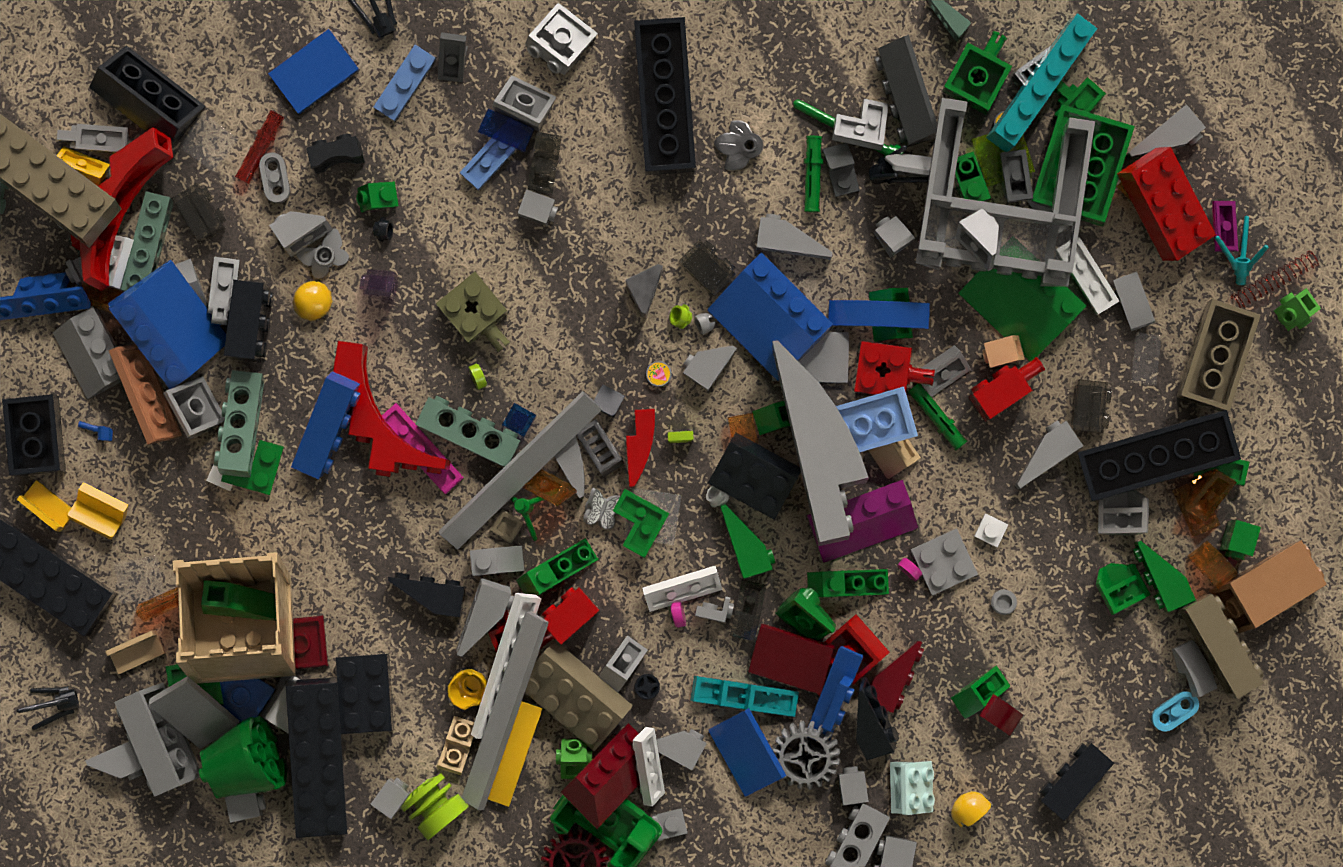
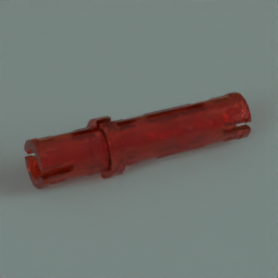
[235,110,285,184]

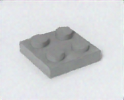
[910,528,978,596]

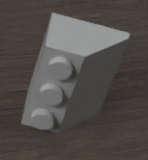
[53,307,121,399]

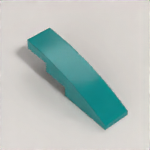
[690,676,799,717]

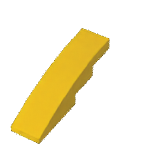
[488,701,543,807]

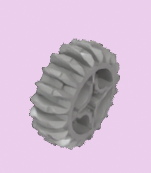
[772,721,841,790]

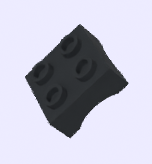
[306,134,365,174]

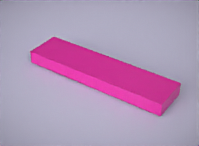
[382,403,464,495]

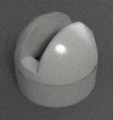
[694,313,715,335]

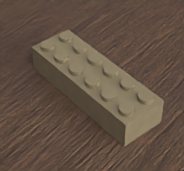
[0,114,121,248]

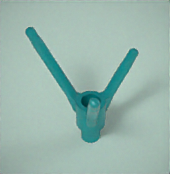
[1215,216,1269,285]

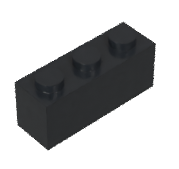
[1039,742,1114,821]

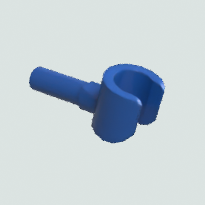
[78,421,113,441]

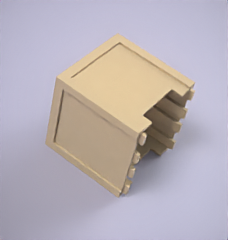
[173,552,296,684]

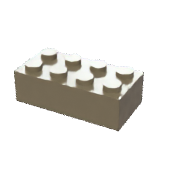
[1176,299,1261,412]
[1178,594,1264,699]
[525,640,633,751]

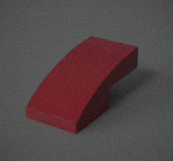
[980,694,1023,736]

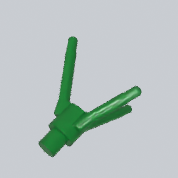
[510,488,565,541]

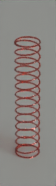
[1231,250,1319,308]

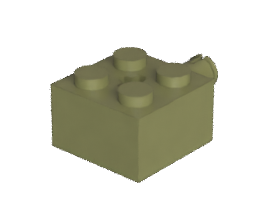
[436,272,510,352]

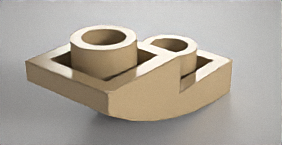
[437,716,474,775]

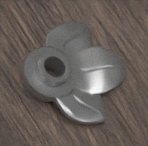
[714,120,764,171]

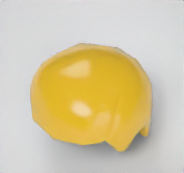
[292,281,333,321]
[448,669,487,710]
[951,791,991,827]

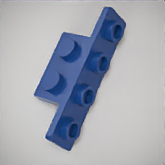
[0,272,91,320]
[808,646,863,741]

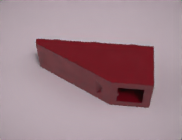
[870,641,924,713]

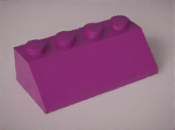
[806,480,918,563]

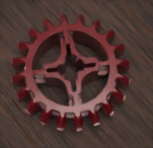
[541,829,609,867]

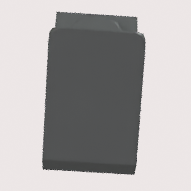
[438,32,468,83]
[823,143,860,198]
[999,150,1033,203]

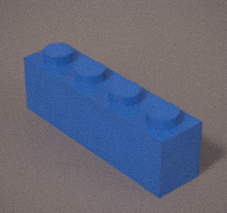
[291,371,361,480]

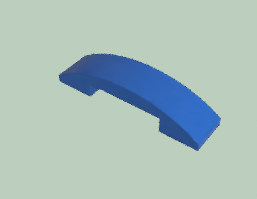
[828,300,930,329]

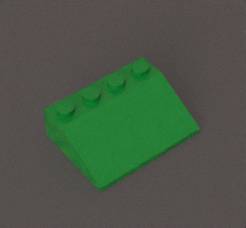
[1032,105,1135,227]
[958,236,1086,362]

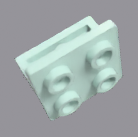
[890,761,935,815]

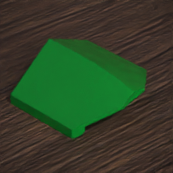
[1096,563,1151,615]

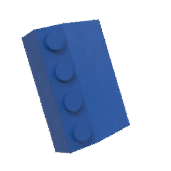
[707,252,833,381]
[108,259,226,389]

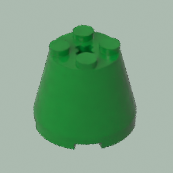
[199,716,287,799]

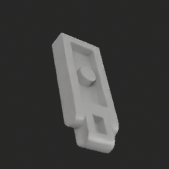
[207,257,239,325]

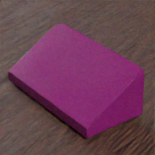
[1212,201,1238,253]

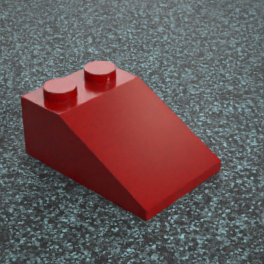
[818,614,890,696]

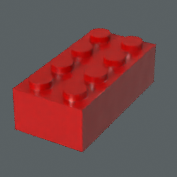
[1117,147,1216,261]

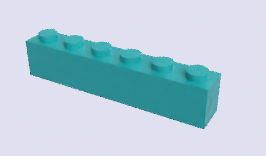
[986,13,1098,152]

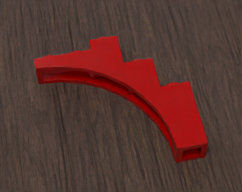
[71,127,173,291]
[333,341,451,477]

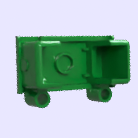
[550,795,662,867]

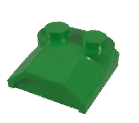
[775,588,836,641]

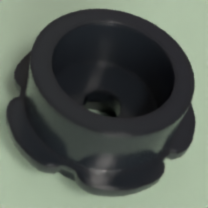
[373,217,394,242]

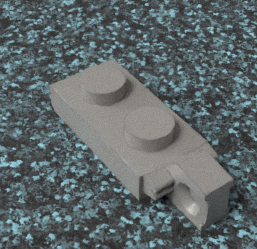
[57,124,129,153]

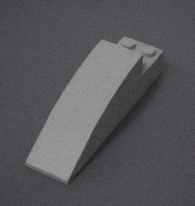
[772,340,869,546]

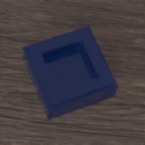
[502,403,537,437]

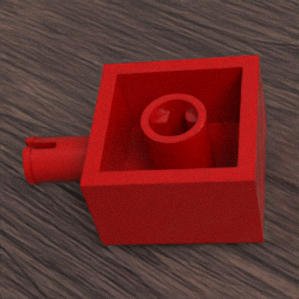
[854,341,935,396]
[969,357,1045,422]
[540,587,600,649]

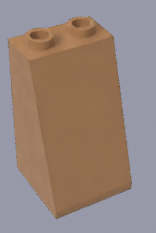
[1209,540,1327,634]

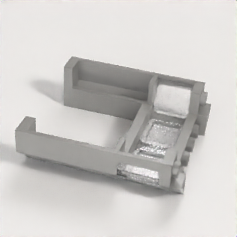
[916,98,1095,287]

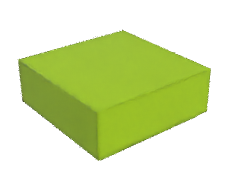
[668,431,694,443]

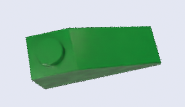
[720,504,776,579]

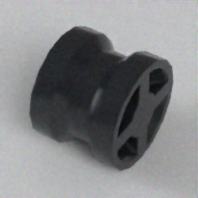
[635,674,660,700]

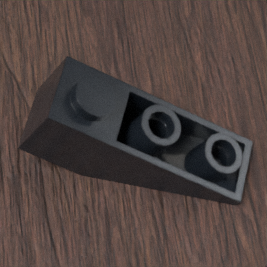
[388,573,466,617]
[856,677,899,760]

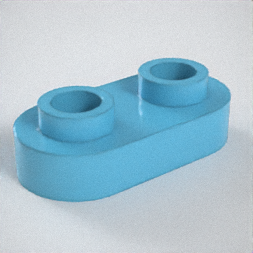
[1151,691,1199,731]

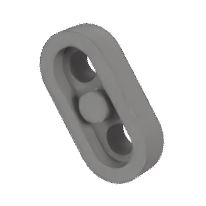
[259,152,291,203]

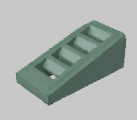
[927,0,971,41]

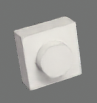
[974,513,1008,547]

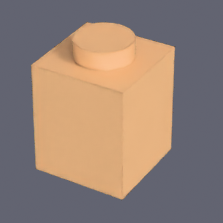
[983,335,1025,368]

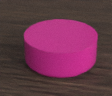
[897,558,922,582]
[671,601,686,628]

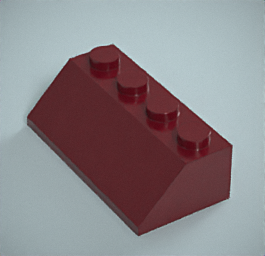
[561,723,640,829]

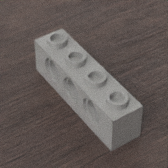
[825,803,890,867]

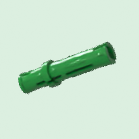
[803,135,824,213]
[908,383,968,451]

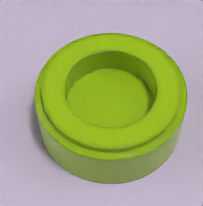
[468,363,487,390]

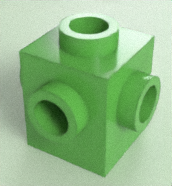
[1274,288,1321,331]
[556,739,592,779]

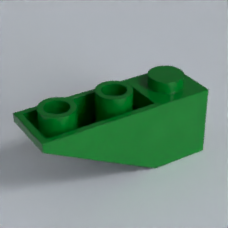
[516,538,599,596]
[1133,541,1196,612]
[807,569,889,597]
[201,580,277,621]

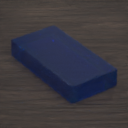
[478,109,535,153]

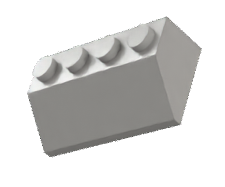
[114,683,200,797]

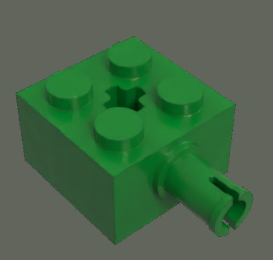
[941,31,1012,115]

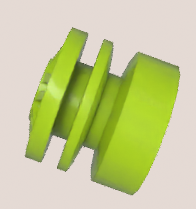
[400,773,469,840]

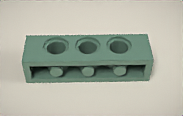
[120,191,174,292]
[214,370,265,478]
[415,395,521,467]

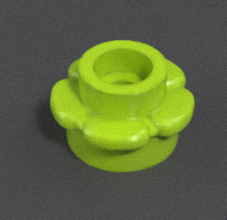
[669,304,692,329]

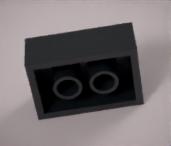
[224,279,274,363]
[2,394,66,477]
[708,432,801,520]
[336,653,394,734]

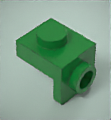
[356,181,399,212]

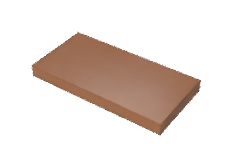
[109,344,182,445]

